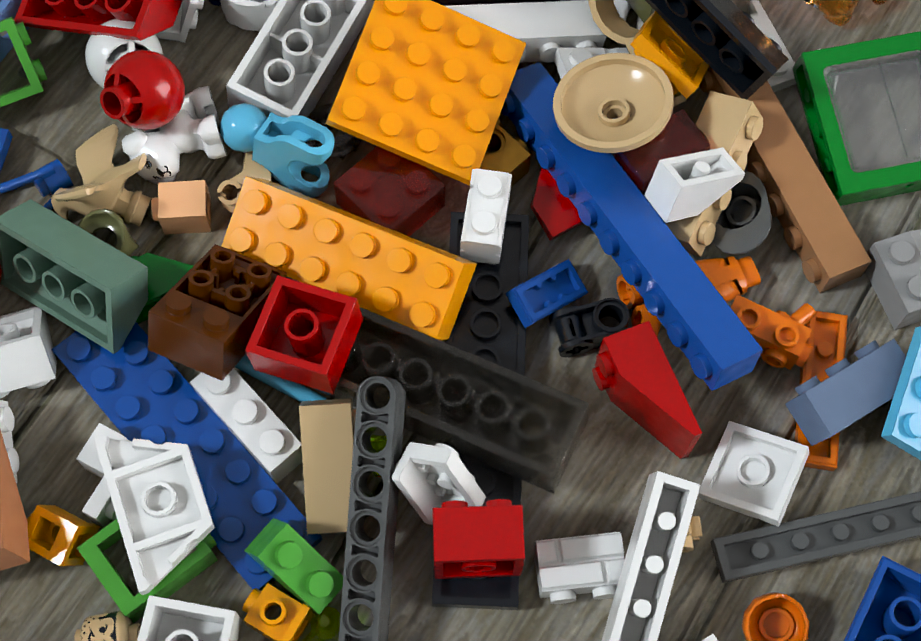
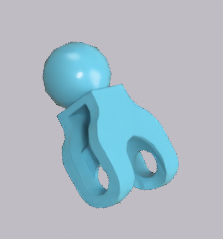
[219,103,334,198]

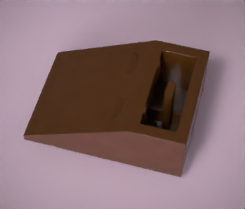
[148,244,287,381]

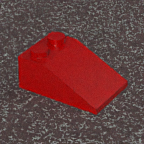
[592,321,702,459]

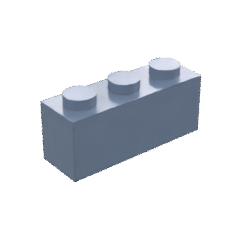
[785,339,906,446]

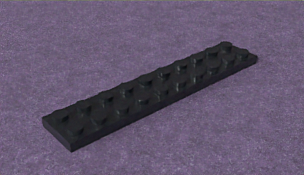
[432,212,529,610]

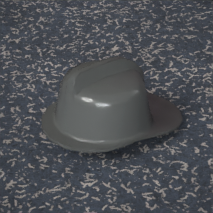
[713,171,772,255]

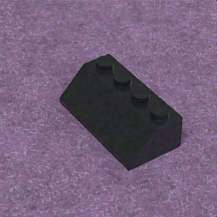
[645,0,789,100]

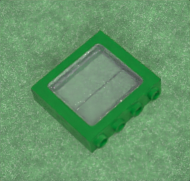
[792,31,921,206]

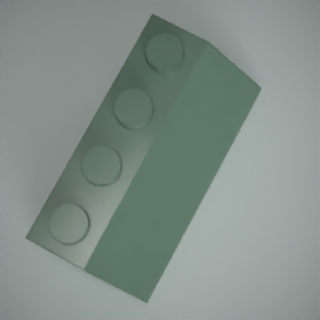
[0,199,148,354]

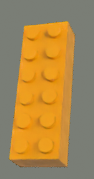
[221,176,477,341]

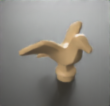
[51,124,151,226]

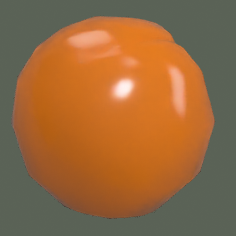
[742,592,810,641]

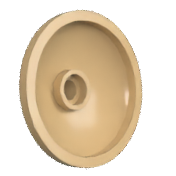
[553,53,674,153]

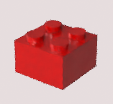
[245,275,363,394]
[433,499,525,579]

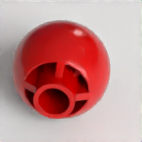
[100,50,185,130]

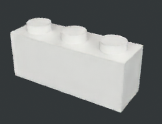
[190,368,302,484]

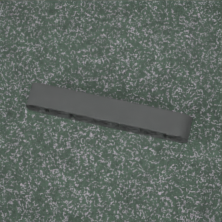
[339,376,406,641]

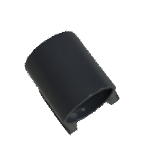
[548,298,629,357]

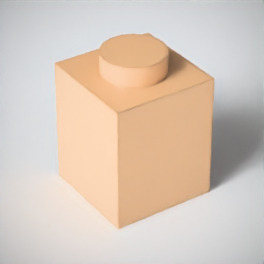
[151,180,211,235]

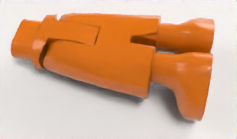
[616,256,761,338]

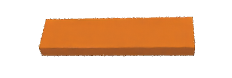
[795,311,848,471]

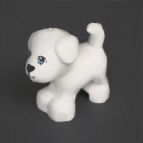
[122,86,227,184]

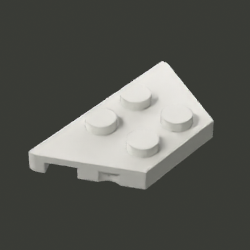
[93,435,215,595]

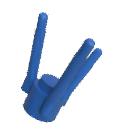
[0,159,73,210]

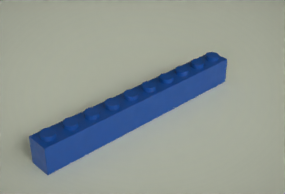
[501,62,763,391]

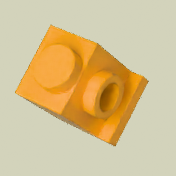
[27,505,100,566]
[242,583,314,641]

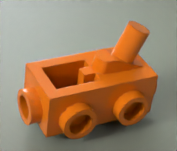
[730,294,816,370]

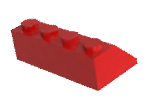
[14,0,183,41]

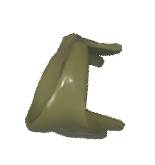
[78,209,139,256]

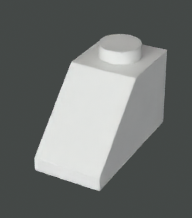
[644,147,745,223]

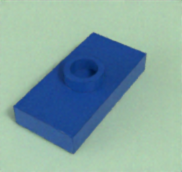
[505,259,588,328]

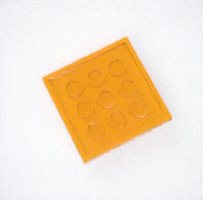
[325,0,526,186]

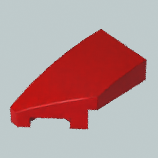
[530,167,583,241]

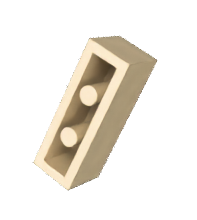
[299,398,356,534]

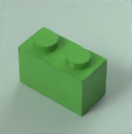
[244,518,343,615]

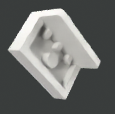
[392,442,486,525]

